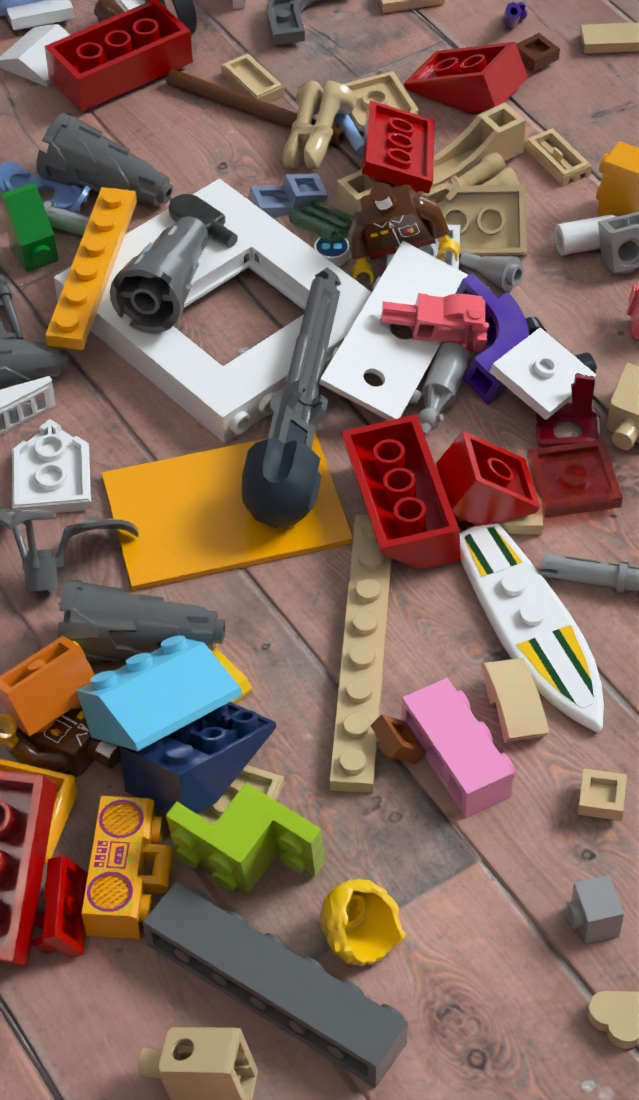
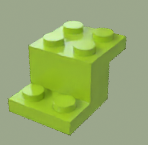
[166,782,325,896]

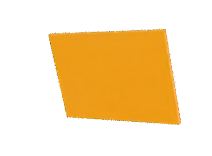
[102,432,353,591]

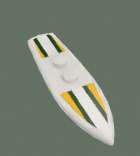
[460,523,604,733]

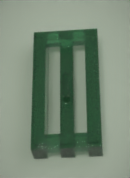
[288,199,353,243]

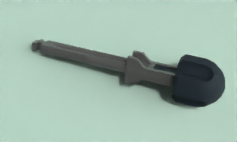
[242,267,341,528]

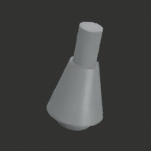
[460,252,524,291]

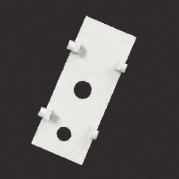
[319,241,468,421]

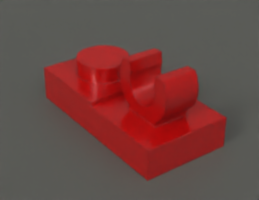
[31,855,88,959]

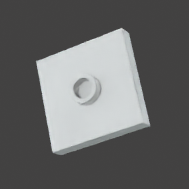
[489,328,596,420]

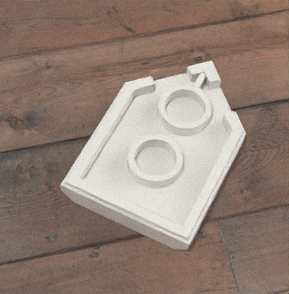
[12,419,91,513]

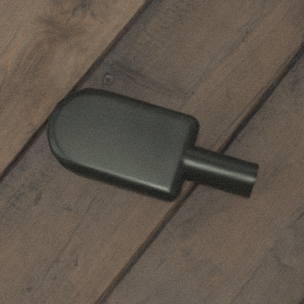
[169,194,238,247]

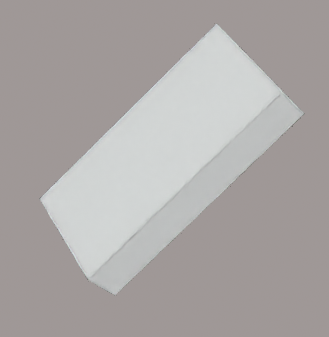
[6,0,75,30]

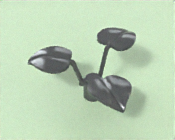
[0,508,139,592]

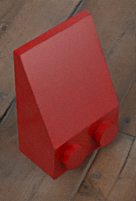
[403,42,528,113]

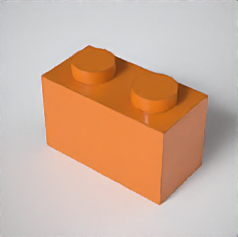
[0,636,95,736]

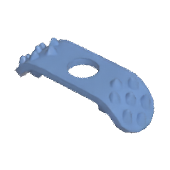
[0,161,90,213]

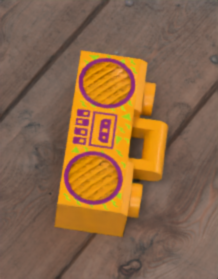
[82,796,174,939]

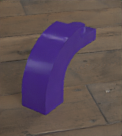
[455,273,529,405]

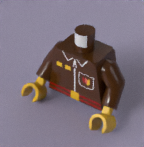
[347,183,460,284]
[0,641,121,777]

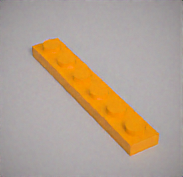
[45,187,137,350]

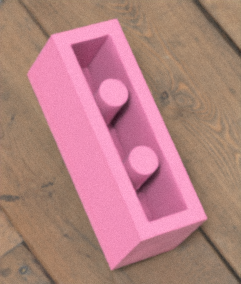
[402,678,515,818]

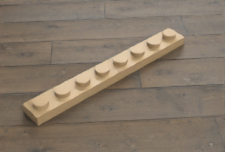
[330,514,392,793]

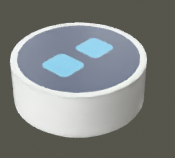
[314,234,350,267]

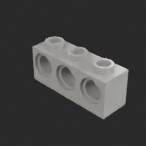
[598,211,639,274]

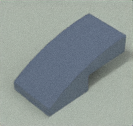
[248,173,328,218]

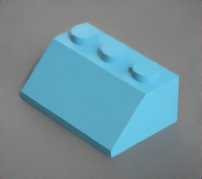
[76,635,242,751]

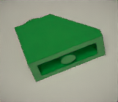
[1,183,59,272]

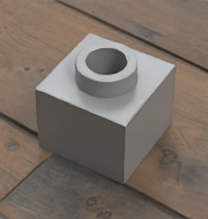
[566,875,624,945]

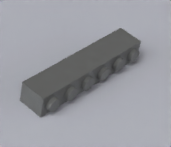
[143,882,408,1088]

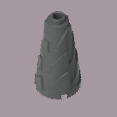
[37,113,173,207]
[110,216,209,333]
[0,339,67,390]
[58,580,225,663]

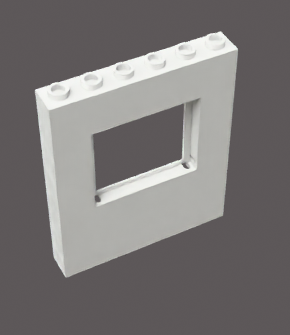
[54,178,391,443]

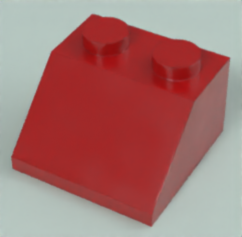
[436,430,540,526]

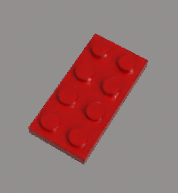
[362,100,434,194]

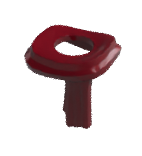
[536,373,601,451]

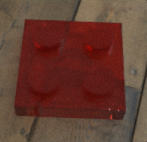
[527,439,623,518]

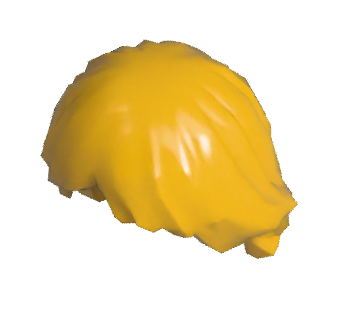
[319,879,406,966]

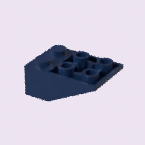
[120,702,276,814]

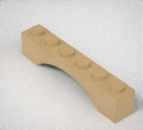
[337,103,526,224]

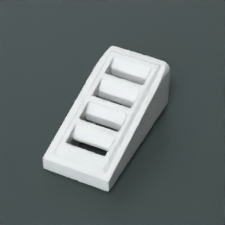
[0,376,56,436]

